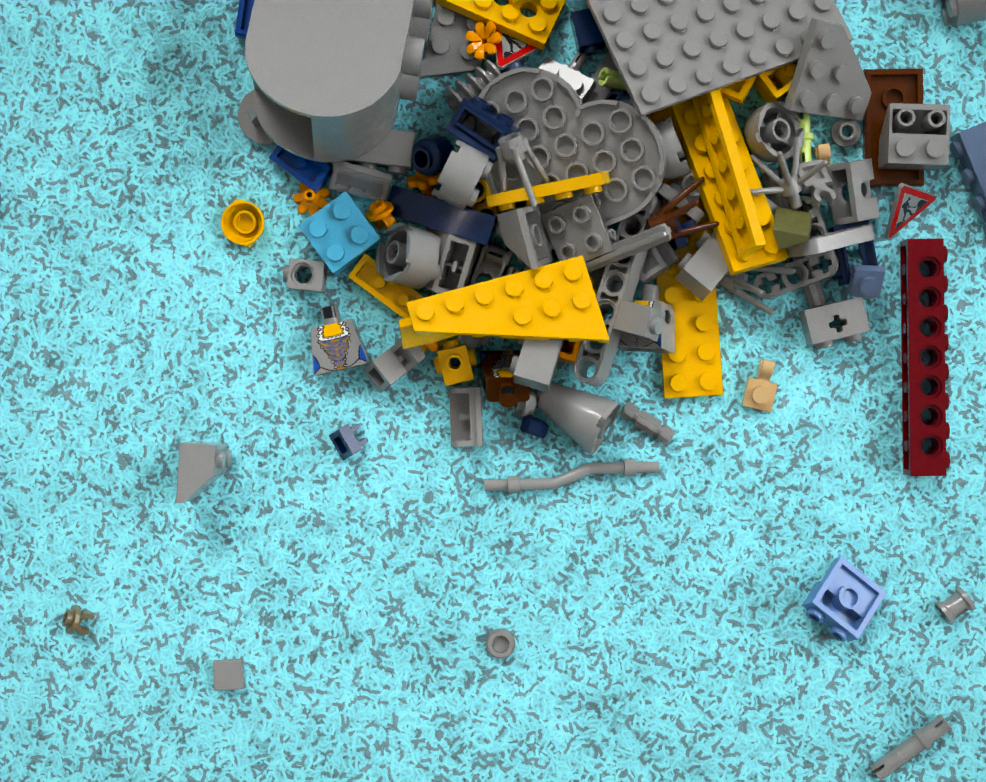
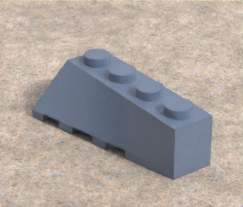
[950,122,986,235]

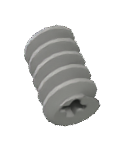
[444,60,501,121]

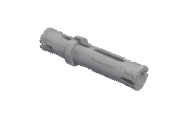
[870,714,953,782]

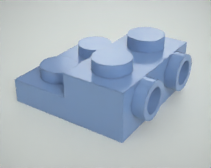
[802,556,887,642]

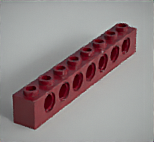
[900,238,950,476]

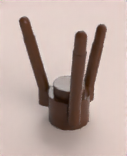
[647,177,719,242]

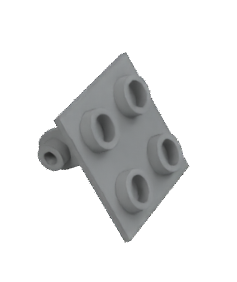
[541,194,617,262]

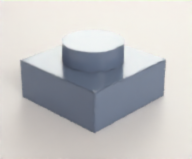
[847,265,885,298]

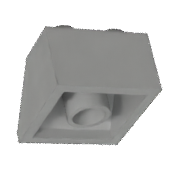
[176,441,232,503]

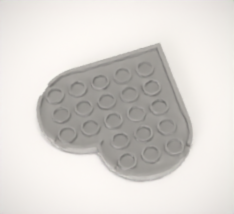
[470,68,666,263]

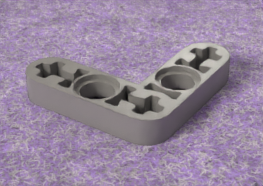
[753,196,839,299]
[786,224,875,257]

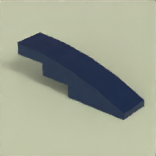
[388,185,498,246]

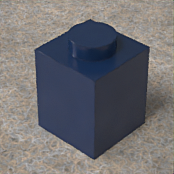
[570,8,606,56]

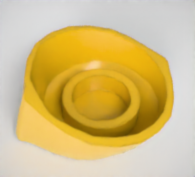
[221,199,264,248]

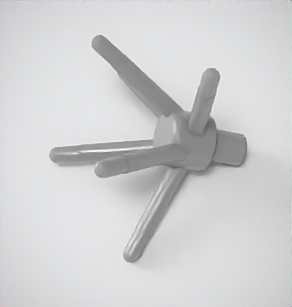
[750,136,828,209]

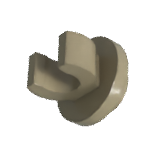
[62,605,95,635]

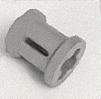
[935,587,976,625]

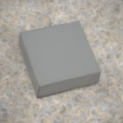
[213,658,245,691]

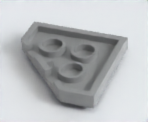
[784,18,872,121]

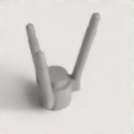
[495,132,549,208]
[718,266,796,315]

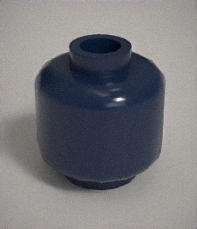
[412,135,454,176]

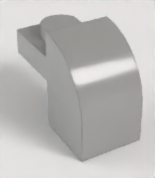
[363,339,426,393]

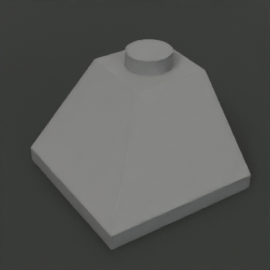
[496,204,553,269]

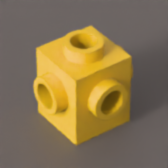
[433,339,477,386]

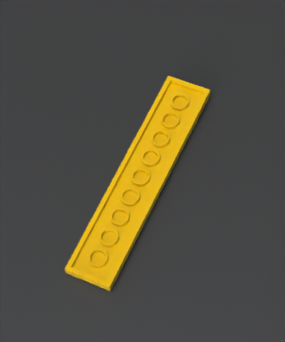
[647,107,723,399]

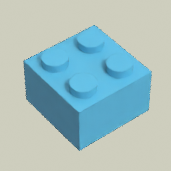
[298,191,383,276]

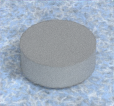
[486,628,515,659]

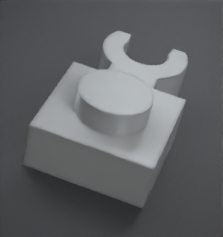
[791,159,836,209]
[657,182,705,223]

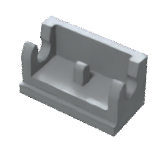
[449,387,483,447]

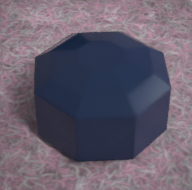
[520,416,549,438]

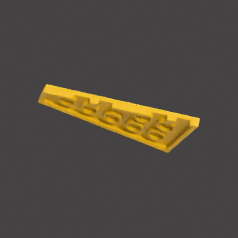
[406,255,610,343]

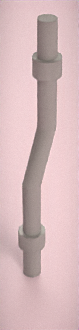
[484,459,660,493]

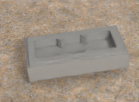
[328,161,392,202]

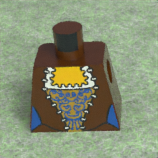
[480,350,532,408]

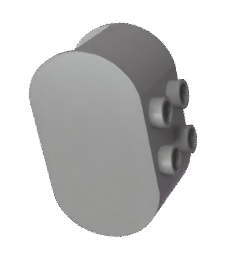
[245,0,433,162]

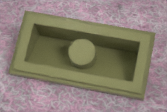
[772,207,812,249]

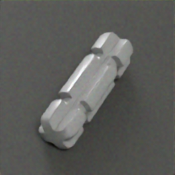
[620,402,675,444]

